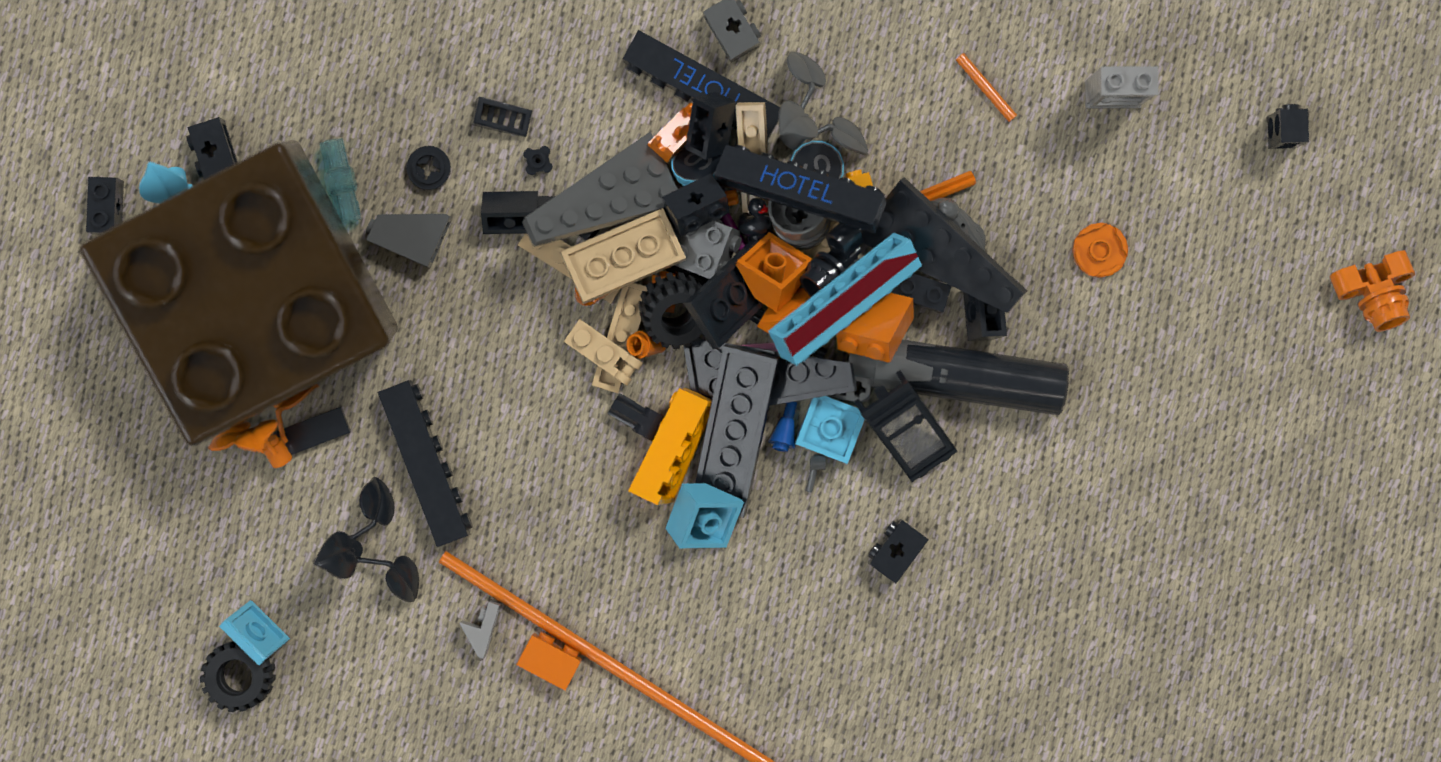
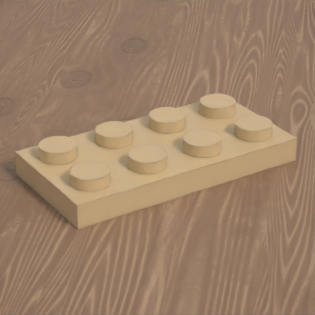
[561,208,686,304]

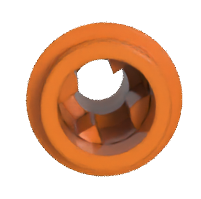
[627,331,666,359]

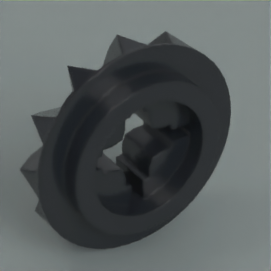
[407,146,451,190]

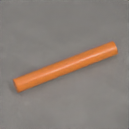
[956,53,1017,122]

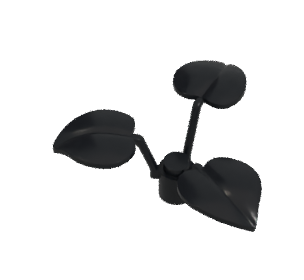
[314,477,419,603]

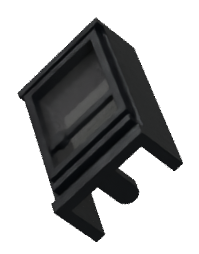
[854,370,958,482]

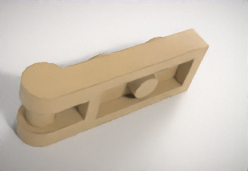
[564,319,643,386]

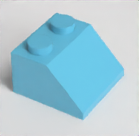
[665,483,744,548]

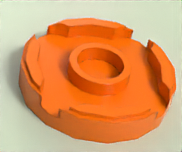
[1072,222,1128,278]

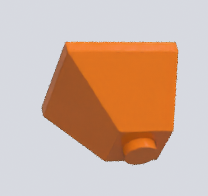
[736,232,812,312]

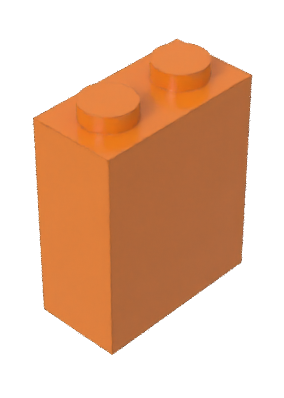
[837,293,914,363]

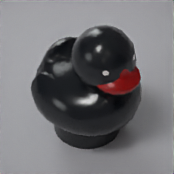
[738,197,772,242]

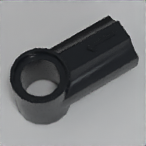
[608,393,664,442]

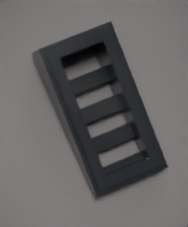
[470,96,532,137]

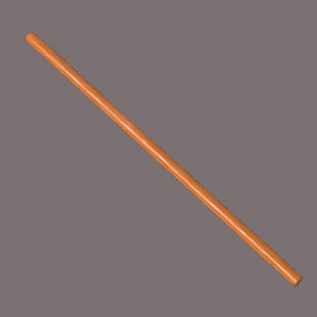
[439,551,775,762]

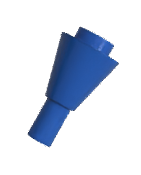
[768,402,797,452]

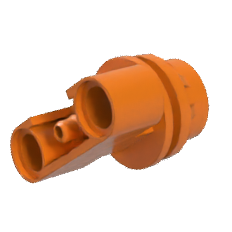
[1329,250,1415,332]

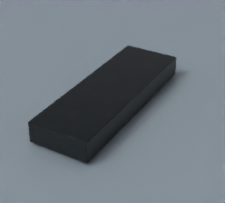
[270,407,352,455]

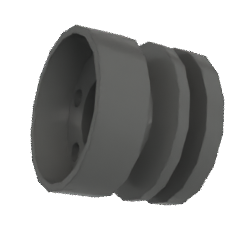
[768,201,831,250]

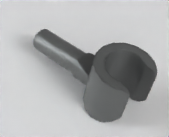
[806,454,826,493]

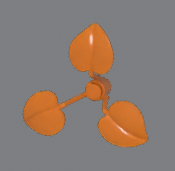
[208,384,319,469]

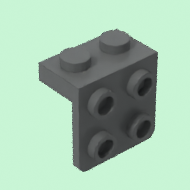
[674,221,742,279]

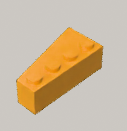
[628,388,712,505]

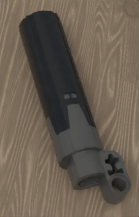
[827,340,1069,415]

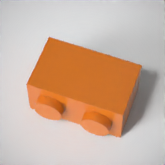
[516,632,582,690]

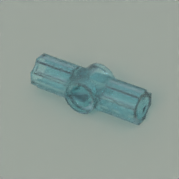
[319,138,362,224]

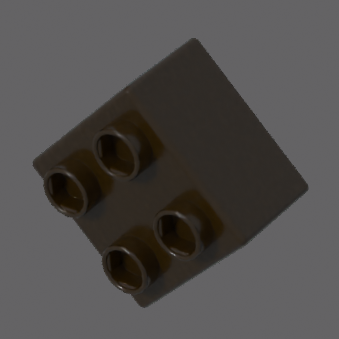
[79,140,398,446]

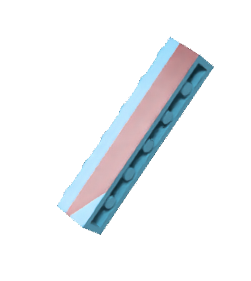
[768,233,922,365]

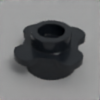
[523,146,553,175]

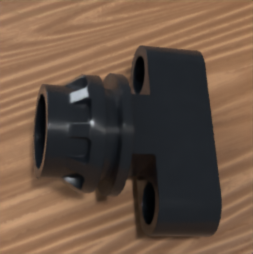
[800,223,864,297]

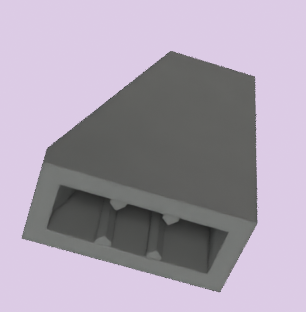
[365,214,453,268]

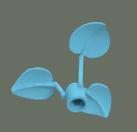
[139,162,193,203]

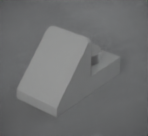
[460,600,502,659]

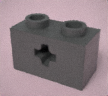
[703,0,761,63]

